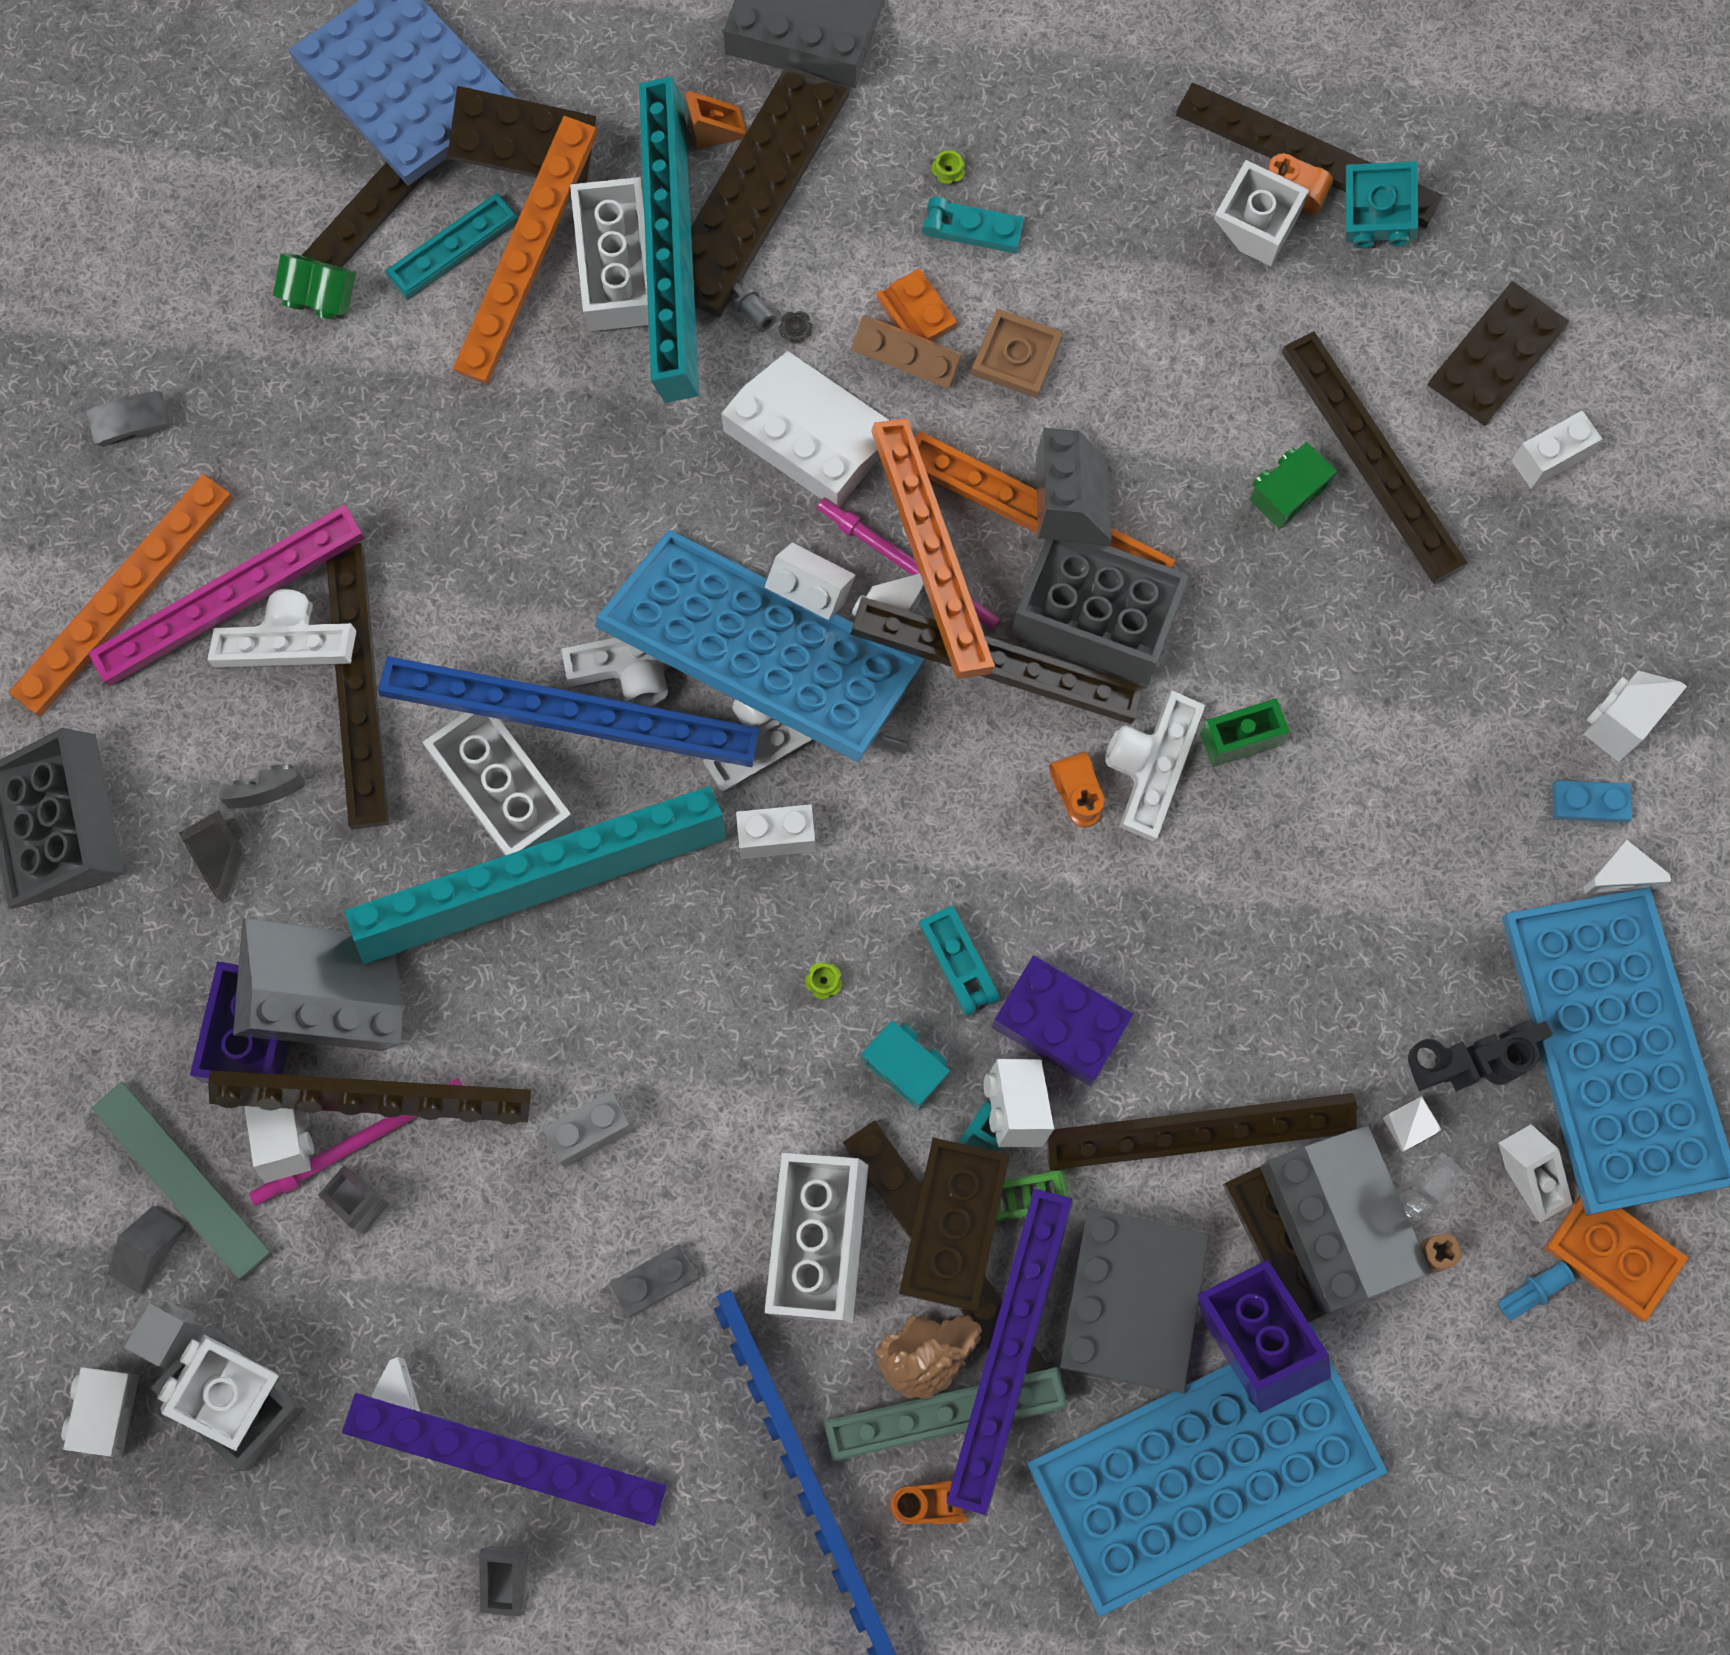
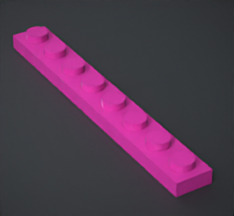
[88,504,365,687]

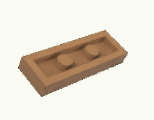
[851,315,963,389]

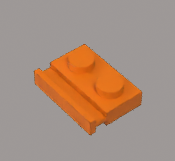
[876,268,957,341]

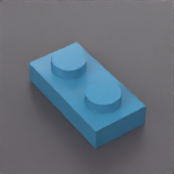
[1552,780,1632,823]

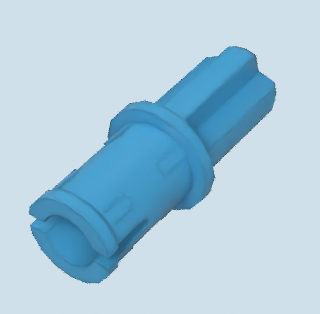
[1498,1260,1575,1320]

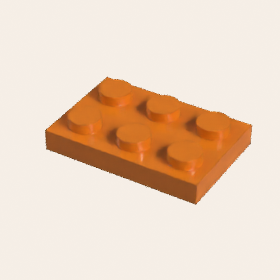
[1543,1195,1688,1322]

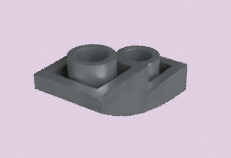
[86,391,170,447]
[220,765,305,809]

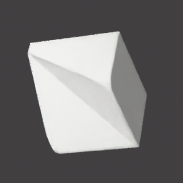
[1383,1096,1441,1152]

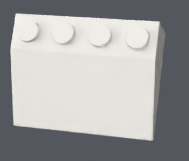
[721,351,889,508]

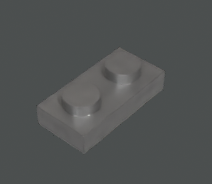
[609,1244,698,1319]

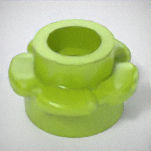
[931,150,965,185]
[805,962,842,999]

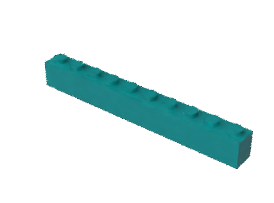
[639,76,699,403]
[344,786,726,965]

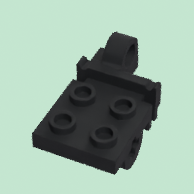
[1408,1019,1553,1092]

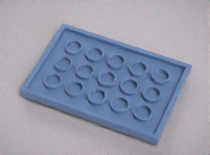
[288,0,516,185]

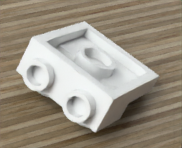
[158,1335,279,1451]

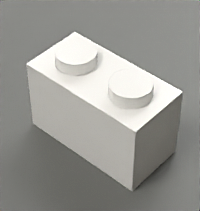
[1511,411,1602,489]
[764,543,856,620]
[736,804,816,859]
[983,1059,1054,1147]
[245,1106,314,1183]
[61,1367,140,1457]

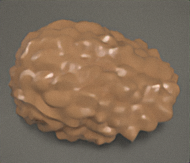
[875,1314,982,1399]

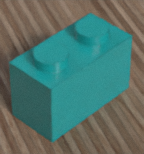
[861,1020,950,1111]

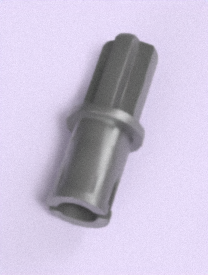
[731,279,776,332]

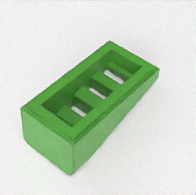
[996,1171,1069,1222]

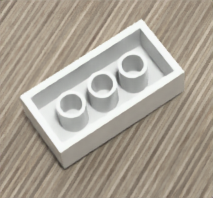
[570,177,648,332]
[422,713,576,856]
[764,1153,868,1324]

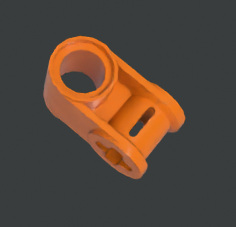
[1268,153,1333,215]
[1049,751,1105,828]
[889,1481,968,1525]

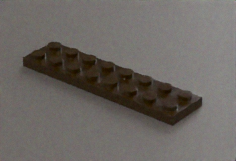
[691,65,849,317]

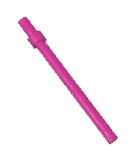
[817,497,1001,631]
[249,1078,463,1206]

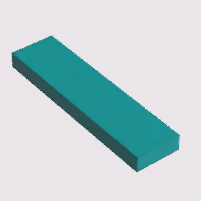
[385,192,519,300]

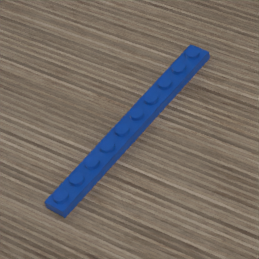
[378,656,760,768]
[713,1289,896,1655]

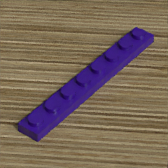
[946,1188,1073,1516]
[342,1393,667,1526]

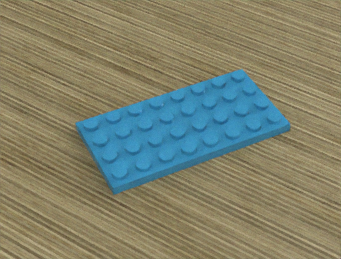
[595,529,925,763]
[1501,887,1730,1216]
[1026,1324,1388,1617]

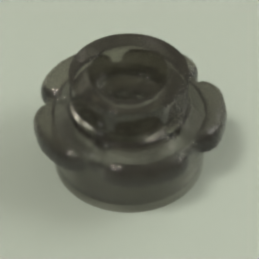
[778,311,813,344]

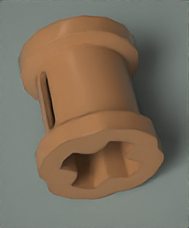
[1420,1233,1462,1272]

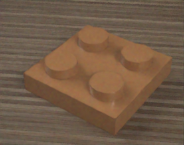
[971,309,1063,398]

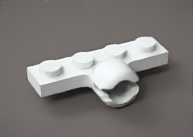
[207,589,356,667]
[561,638,670,707]
[1105,691,1205,841]
[703,699,813,793]

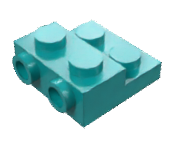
[1346,161,1418,248]

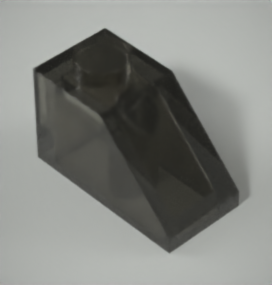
[179,810,246,904]

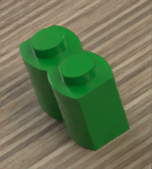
[273,253,356,320]

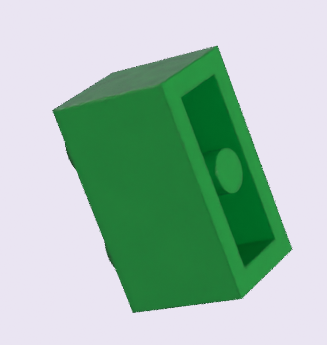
[1250,442,1337,530]
[1200,698,1290,767]

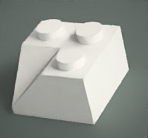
[1214,160,1309,266]
[1583,671,1687,762]

